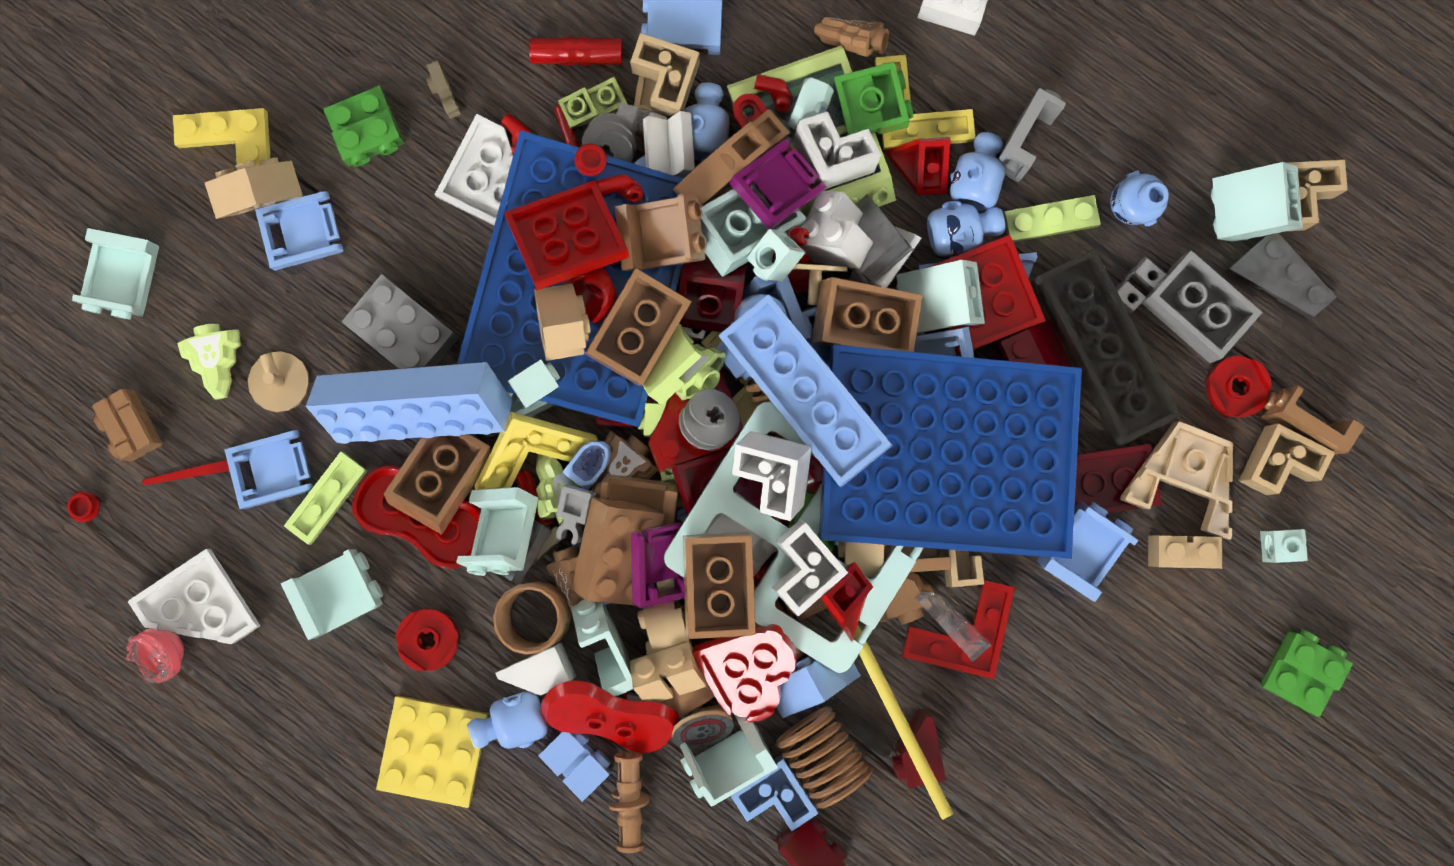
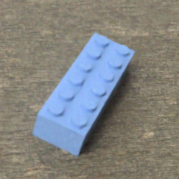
[306,362,513,443]

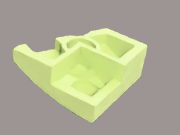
[643,324,702,405]

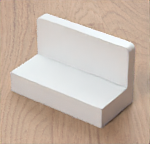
[643,111,695,178]

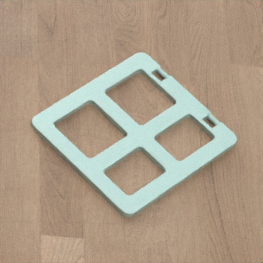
[664,402,923,673]

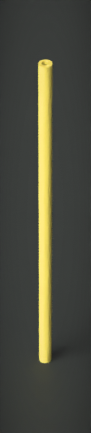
[853,625,954,820]

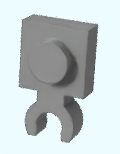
[556,484,596,544]

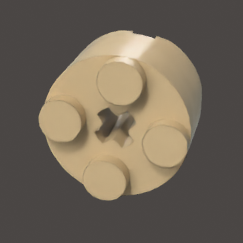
[637,598,694,655]

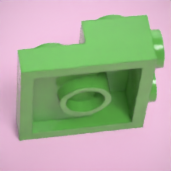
[834,62,913,135]
[323,86,405,167]
[1260,630,1353,718]

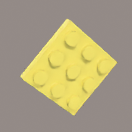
[376,695,489,808]

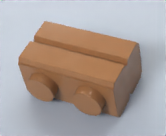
[92,388,163,462]

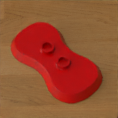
[351,465,481,569]
[541,680,680,753]

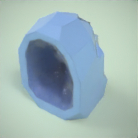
[562,441,611,490]

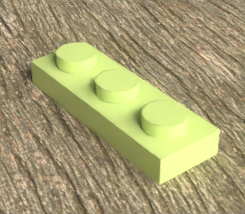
[1003,195,1101,242]
[284,452,368,545]

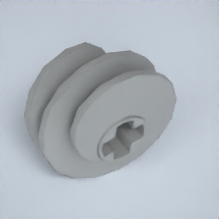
[582,113,637,163]
[679,389,740,451]

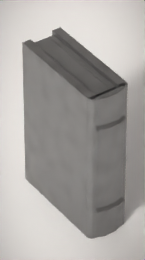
[852,194,913,285]

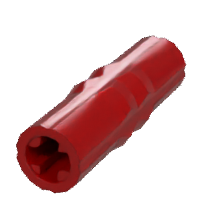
[530,36,623,66]

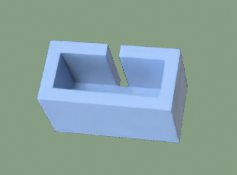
[538,732,612,802]

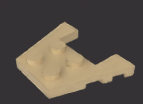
[1120,421,1233,540]

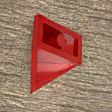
[883,137,951,195]
[819,562,873,642]

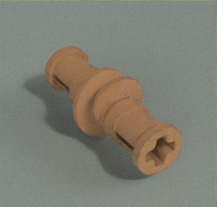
[609,751,650,853]

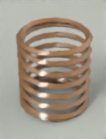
[493,581,572,655]
[775,706,873,809]

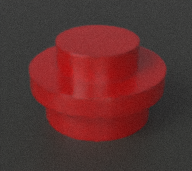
[574,144,607,176]
[67,491,100,522]

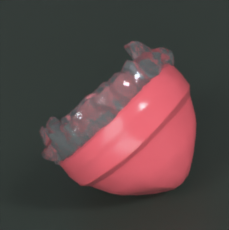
[126,628,184,684]

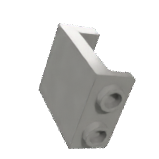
[997,88,1066,183]

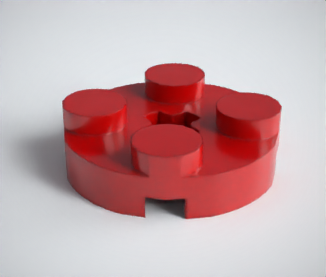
[1205,355,1272,418]
[396,608,461,671]

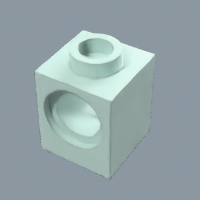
[746,229,805,282]
[508,360,560,408]
[1260,529,1308,563]

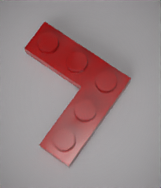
[901,580,1015,679]

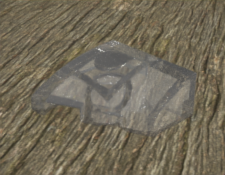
[915,592,991,662]

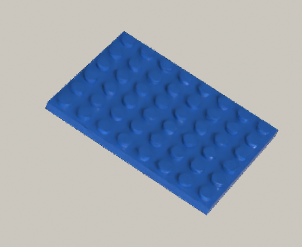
[457,130,684,427]
[818,345,1082,559]

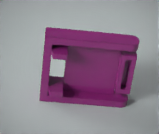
[729,139,827,230]
[631,521,685,608]

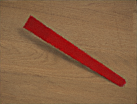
[142,460,230,485]

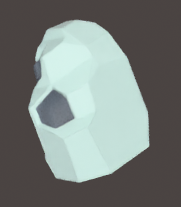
[788,77,834,130]

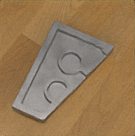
[1226,233,1336,319]

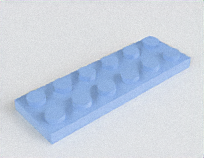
[718,294,893,487]

